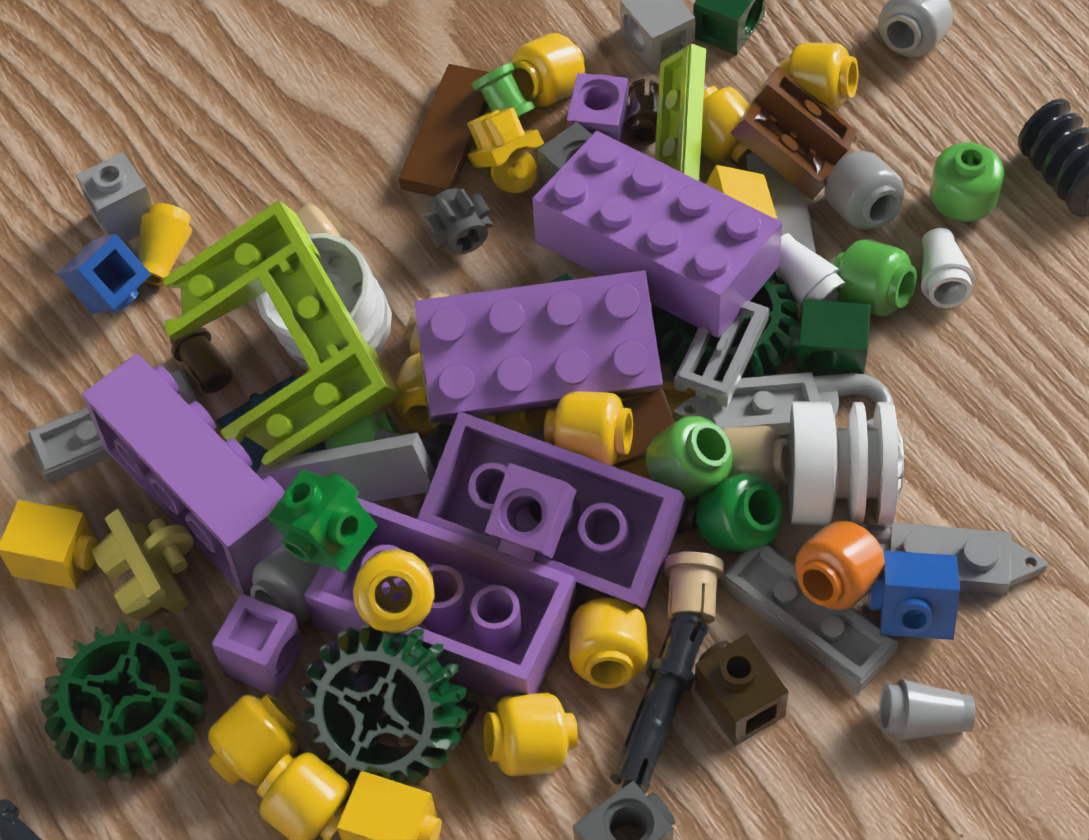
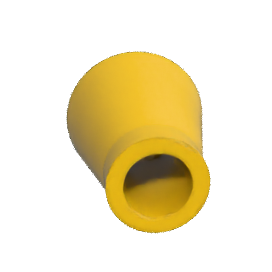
[138,203,192,286]

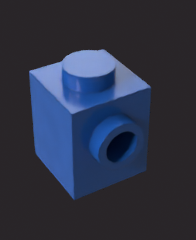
[57,233,151,314]
[868,551,960,640]

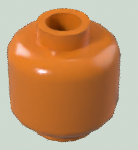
[795,520,885,610]

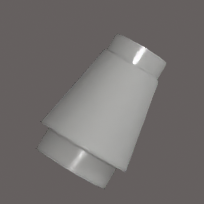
[879,679,975,741]

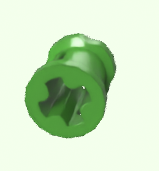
[471,62,535,118]

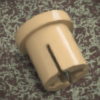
[664,552,724,626]

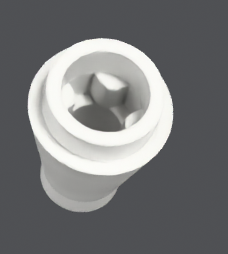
[921,228,976,308]
[776,233,846,309]

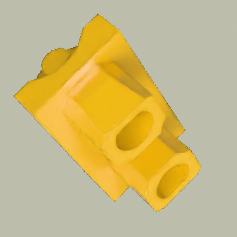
[467,107,544,194]

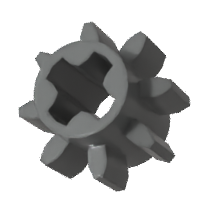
[424,188,492,254]

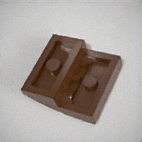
[731,65,857,200]

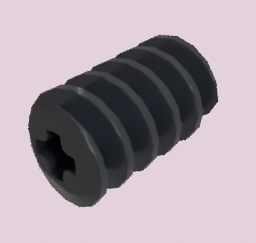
[1017,98,1089,217]

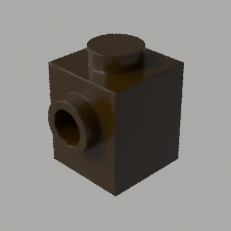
[694,634,789,747]

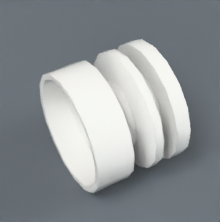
[255,233,392,371]
[788,401,904,526]

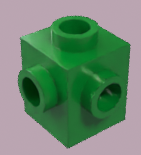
[267,470,378,573]

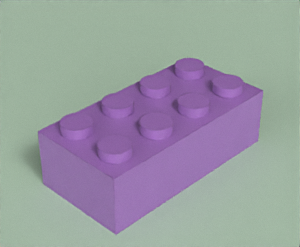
[532,131,782,338]
[414,270,663,424]
[82,353,285,596]
[417,411,688,610]
[304,498,578,699]

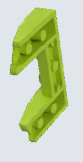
[163,200,401,467]

